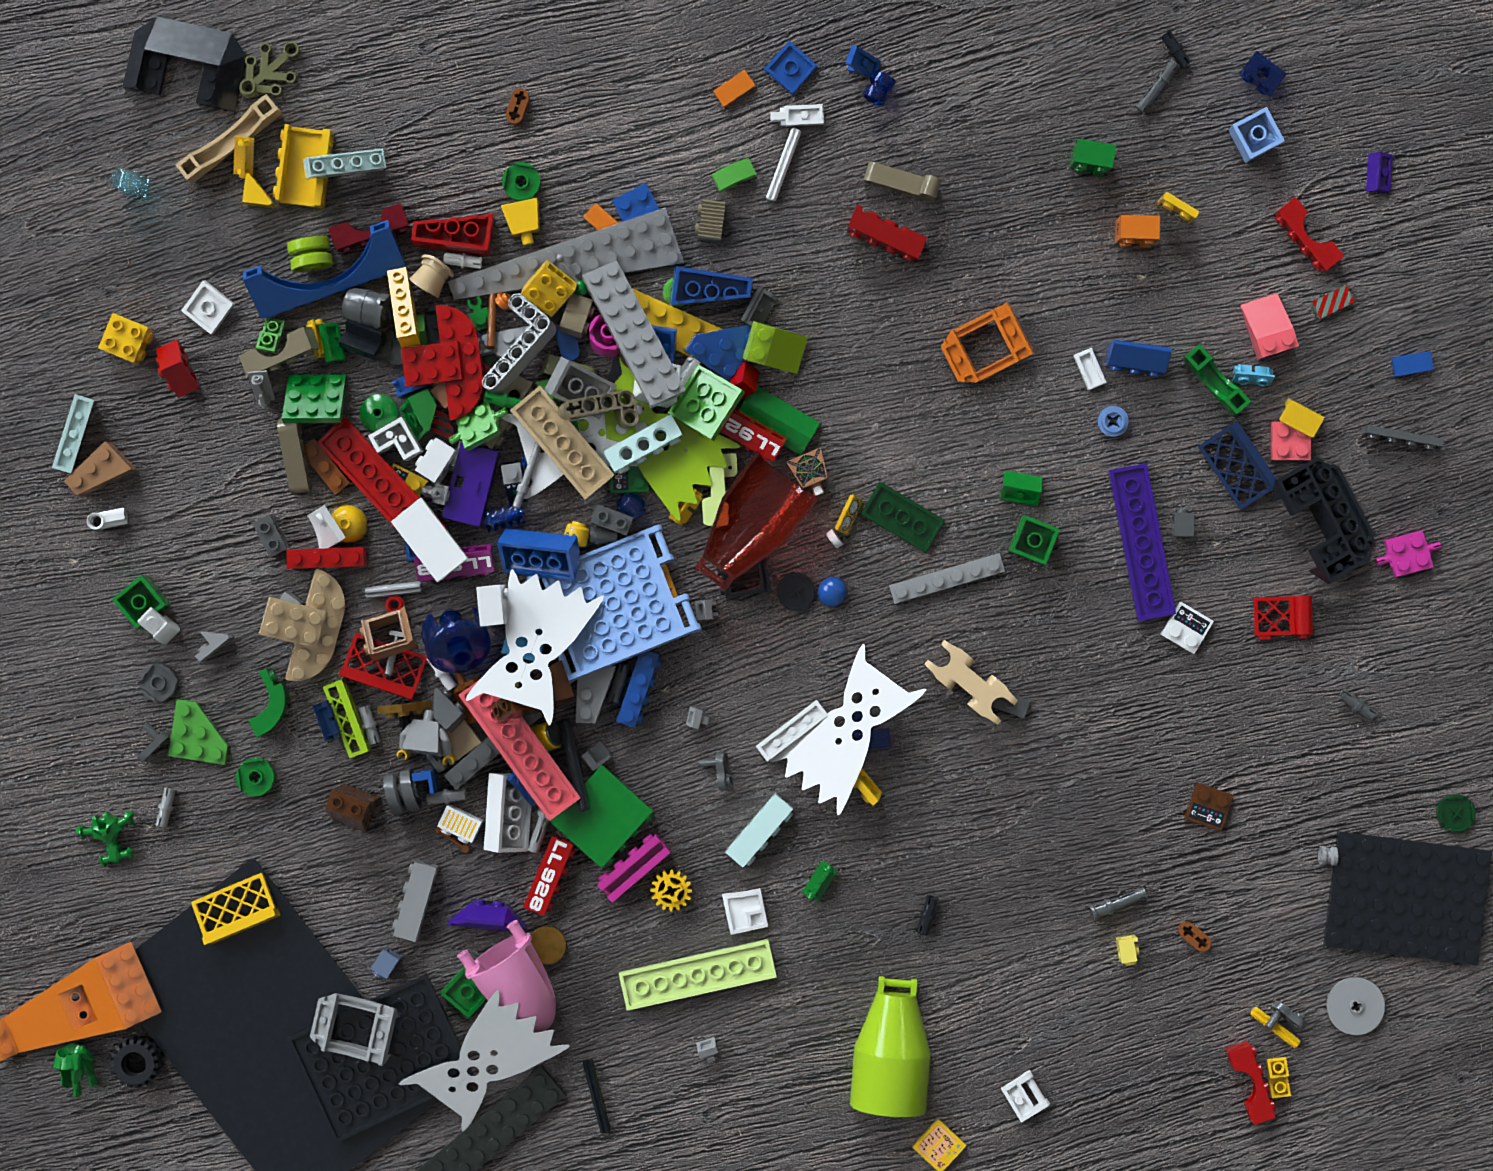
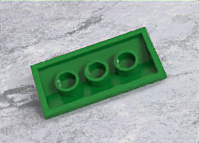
[739,386,820,456]

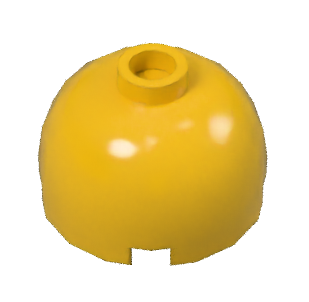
[331,505,367,543]

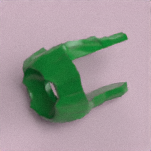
[53,1043,97,1098]

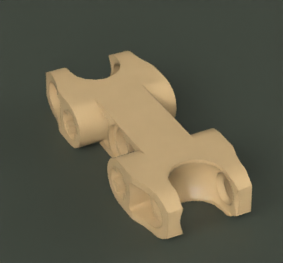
[925,640,1018,725]

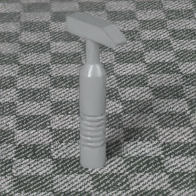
[384,630,404,676]

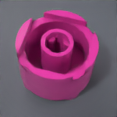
[589,315,620,358]

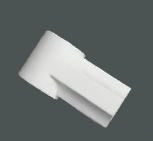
[87,508,128,530]

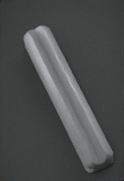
[365,581,422,598]

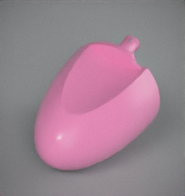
[457,920,556,1033]

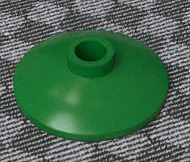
[360,394,398,432]

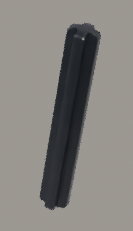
[583,1058,611,1134]

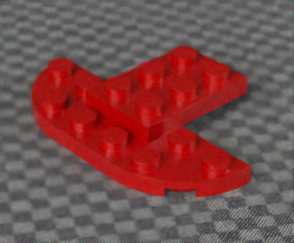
[401,305,484,421]

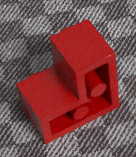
[156,340,199,398]

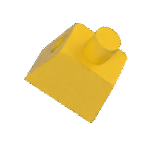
[501,198,540,246]

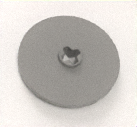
[1326,977,1385,1035]

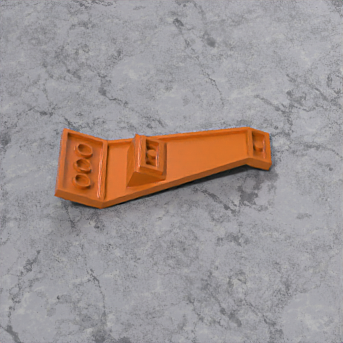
[0,942,162,1061]

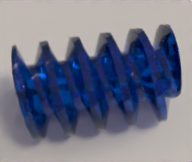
[484,502,526,533]

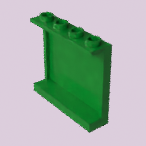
[550,764,654,868]

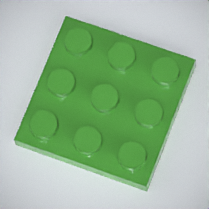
[668,364,745,441]

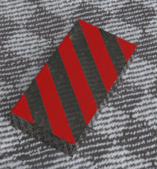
[431,402,456,443]

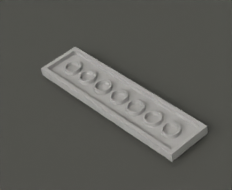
[582,260,686,409]

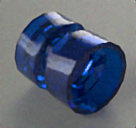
[862,70,896,106]

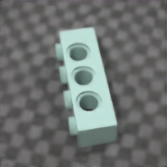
[603,415,683,474]

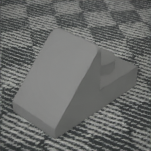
[195,631,234,662]

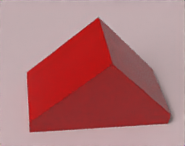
[729,360,759,401]

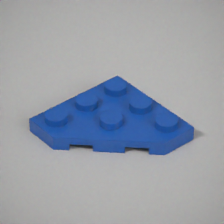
[684,324,751,382]

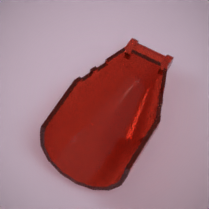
[693,451,819,592]

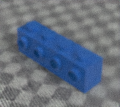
[616,650,662,728]

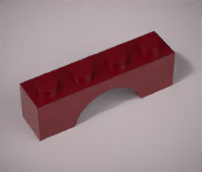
[328,203,411,254]

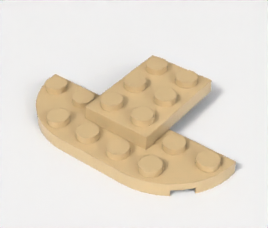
[259,568,345,681]

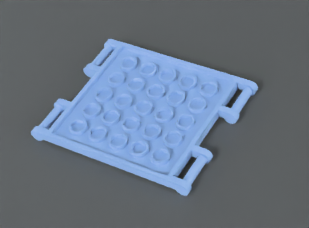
[526,525,702,683]

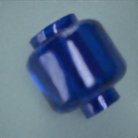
[617,492,646,520]

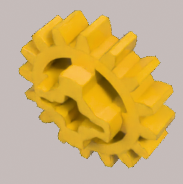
[650,869,692,912]

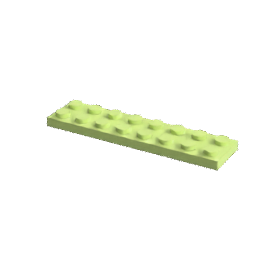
[619,939,777,1011]

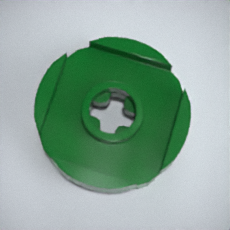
[502,162,541,201]
[236,758,276,796]

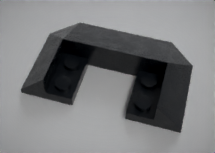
[122,16,247,112]
[1272,457,1374,584]

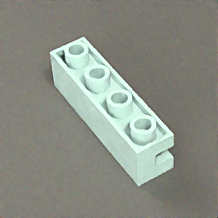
[303,148,386,180]
[52,394,94,473]
[725,792,793,867]

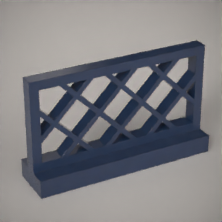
[1198,420,1277,510]

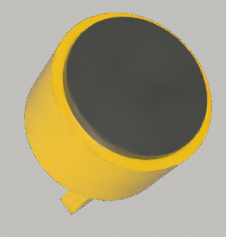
[531,721,562,752]

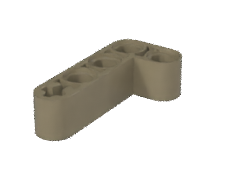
[863,162,942,202]
[558,390,639,429]
[277,417,311,494]

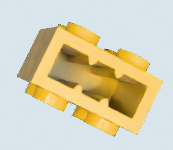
[521,260,577,317]
[98,313,153,365]

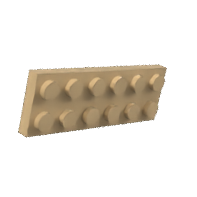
[510,386,614,499]

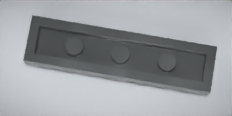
[1362,425,1444,450]

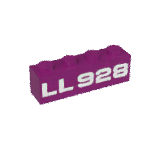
[414,544,495,582]

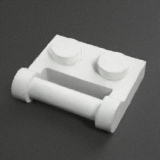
[1001,1070,1050,1122]

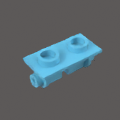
[1232,364,1275,387]

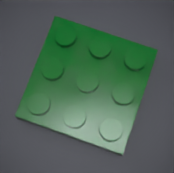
[282,374,347,423]

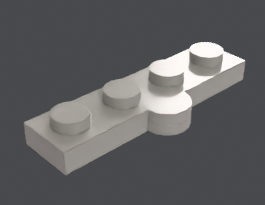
[480,326,535,359]

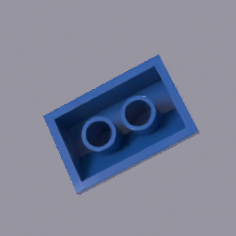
[1105,340,1172,377]

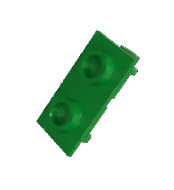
[802,860,838,903]

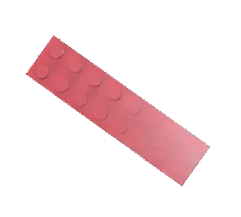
[458,680,580,821]

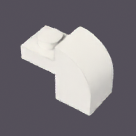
[138,607,180,645]

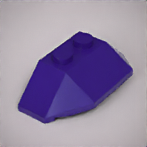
[448,899,527,932]

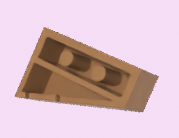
[64,441,137,496]

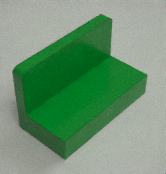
[1000,471,1042,506]

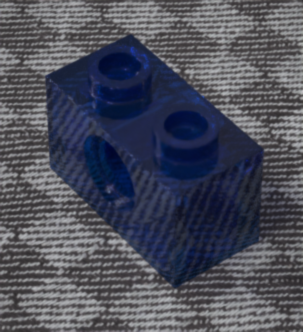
[1239,51,1287,96]

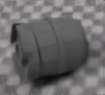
[342,288,393,332]

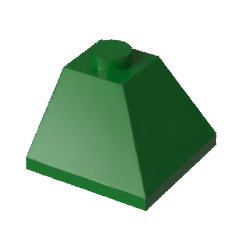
[400,389,437,442]

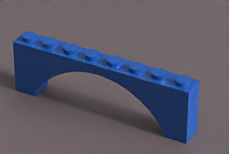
[243,220,406,319]

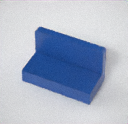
[411,768,439,794]

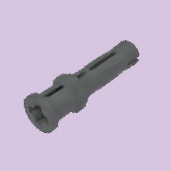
[1088,887,1148,921]

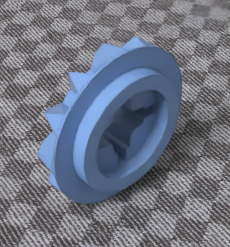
[1098,406,1129,437]

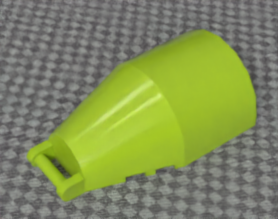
[850,976,931,1117]

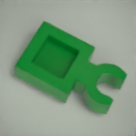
[467,296,488,332]

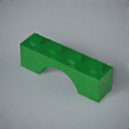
[1182,344,1251,416]

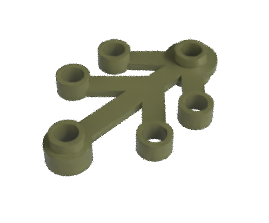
[239,41,300,98]

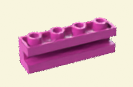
[597,833,671,902]

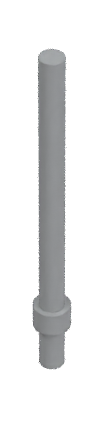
[513,398,559,509]

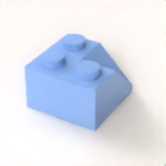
[1228,107,1285,163]

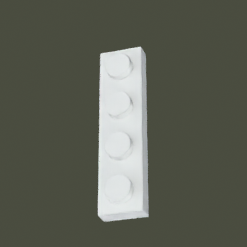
[756,700,828,762]

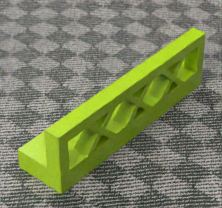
[323,679,372,758]

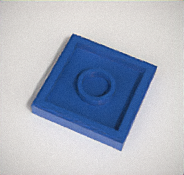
[764,40,818,96]

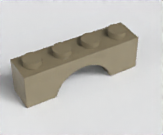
[239,327,320,377]

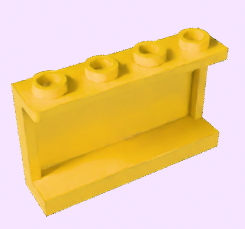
[273,124,334,209]

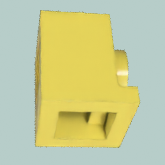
[1116,935,1139,966]

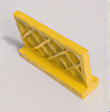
[191,873,281,945]

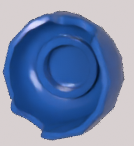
[818,576,847,607]

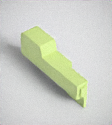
[702,453,737,526]

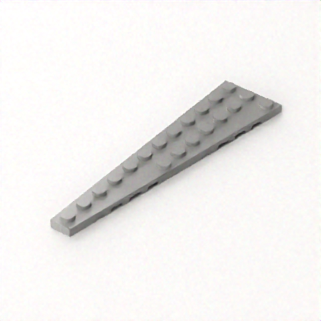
[448,207,684,300]

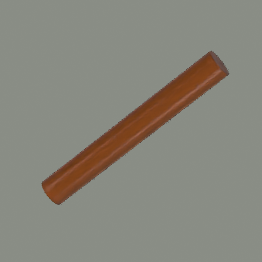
[487,294,497,349]

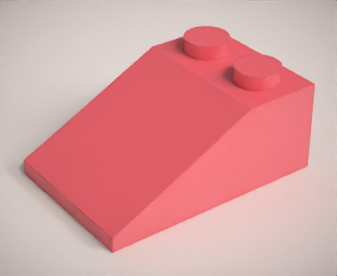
[1240,294,1299,360]

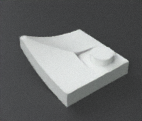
[307,505,346,548]
[722,888,768,935]

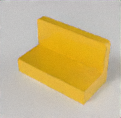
[1279,398,1324,437]

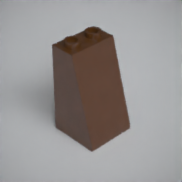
[492,660,574,723]
[325,784,380,833]

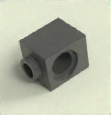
[1171,509,1194,537]

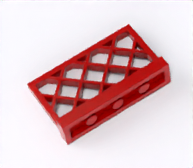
[339,633,428,701]

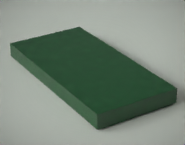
[860,481,946,553]

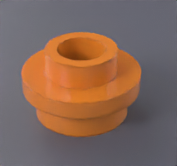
[495,292,510,310]

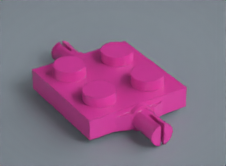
[1375,530,1442,578]

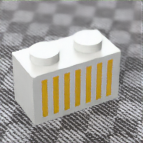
[437,804,484,844]

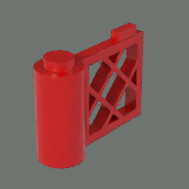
[1253,596,1314,640]

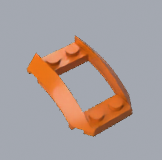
[941,302,1034,383]

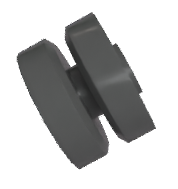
[383,769,422,816]

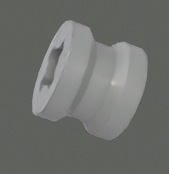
[1318,846,1338,866]

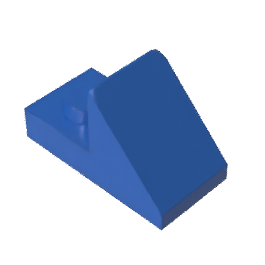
[845,46,881,79]

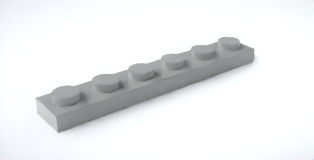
[889,553,1005,604]

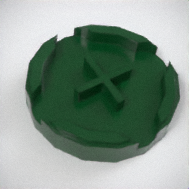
[1436,794,1476,833]

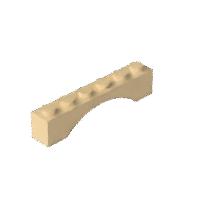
[175,94,283,184]

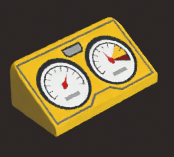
[835,495,863,535]

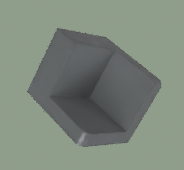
[582,741,613,771]

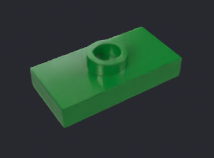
[318,323,346,363]

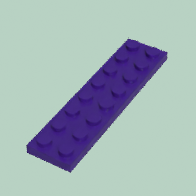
[1108,463,1176,621]

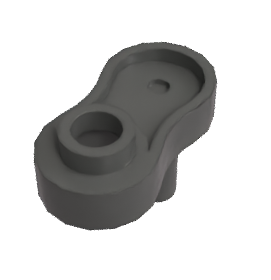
[137,722,170,763]
[699,752,733,791]
[1265,1000,1306,1031]

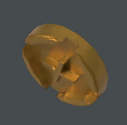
[531,926,566,965]

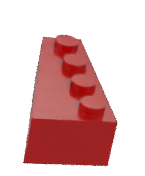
[847,204,927,262]
[411,213,495,256]

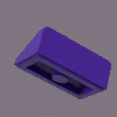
[1366,152,1393,193]

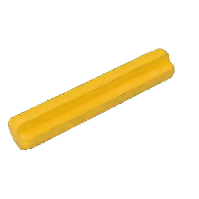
[1250,1007,1301,1048]

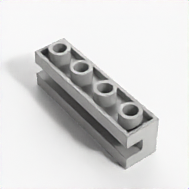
[392,860,439,942]

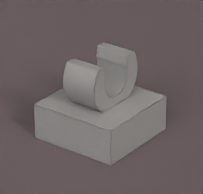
[695,600,718,620]
[686,706,709,729]
[696,1037,718,1063]

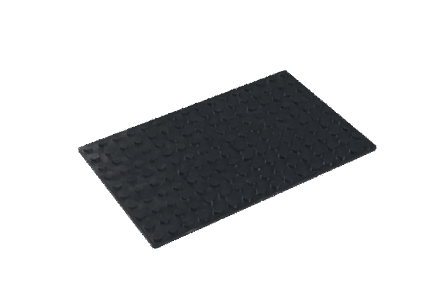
[135,859,439,1171]

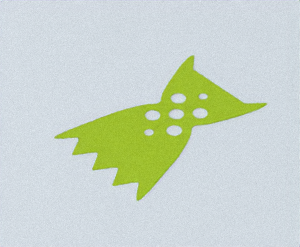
[578,359,740,521]

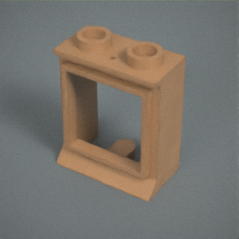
[360,606,418,661]

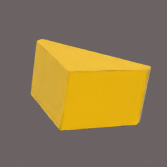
[242,173,276,208]

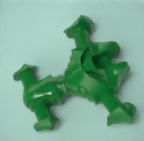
[75,811,134,867]

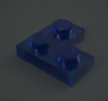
[850,711,891,749]

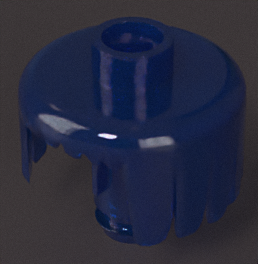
[421,607,491,673]

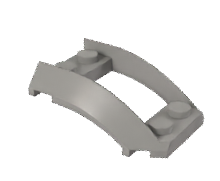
[310,993,400,1066]

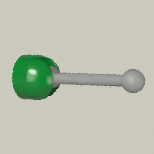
[556,254,588,296]

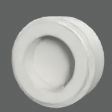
[826,529,843,548]

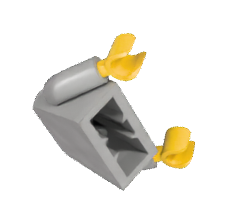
[396,710,456,765]

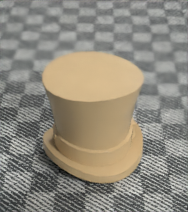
[409,254,454,298]

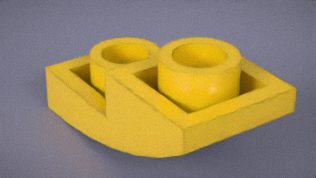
[1266,1057,1291,1098]

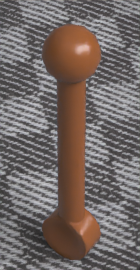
[435,827,469,853]

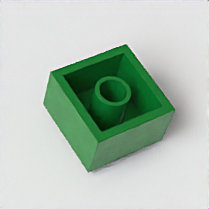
[1069,139,1117,177]
[1008,515,1060,565]
[112,575,172,629]

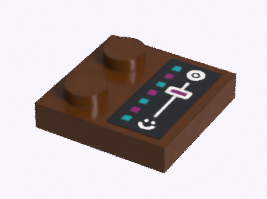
[1184,782,1234,831]

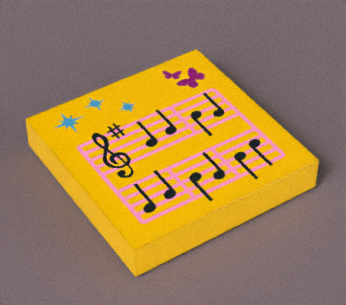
[912,1119,967,1171]

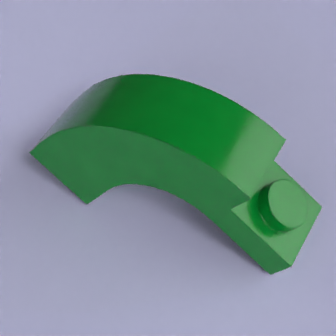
[248,668,289,737]

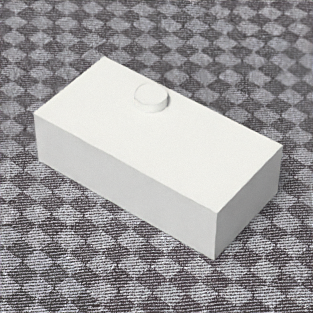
[476,585,509,626]

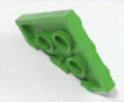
[168,699,229,765]

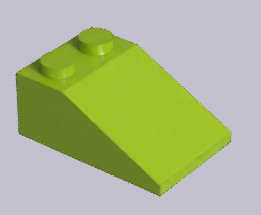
[743,321,808,374]

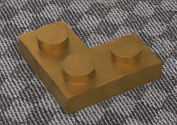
[377,701,432,717]

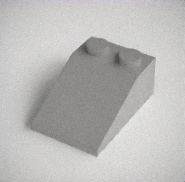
[544,357,617,419]

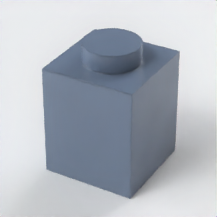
[370,947,402,979]

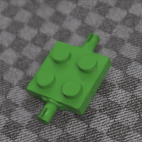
[448,403,509,451]

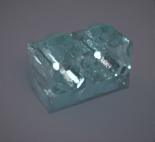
[111,168,149,197]

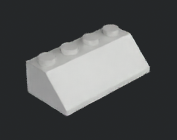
[484,773,531,853]

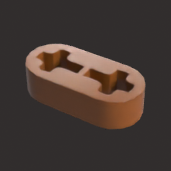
[506,88,530,125]
[1178,921,1211,952]

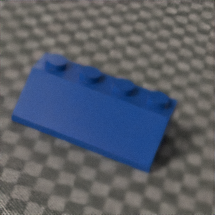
[497,529,580,581]

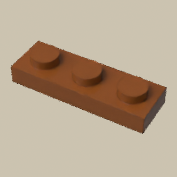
[304,438,351,495]

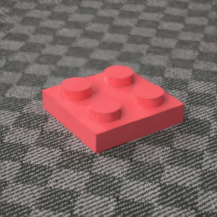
[1271,422,1311,461]

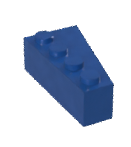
[669,266,753,306]

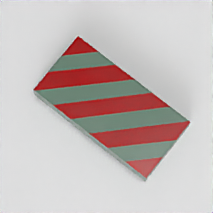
[1310,285,1355,319]

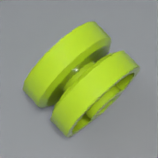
[286,236,334,272]

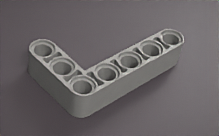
[482,294,557,394]

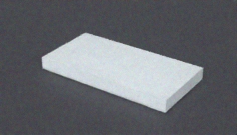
[391,498,469,582]

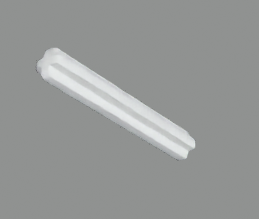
[766,128,801,202]

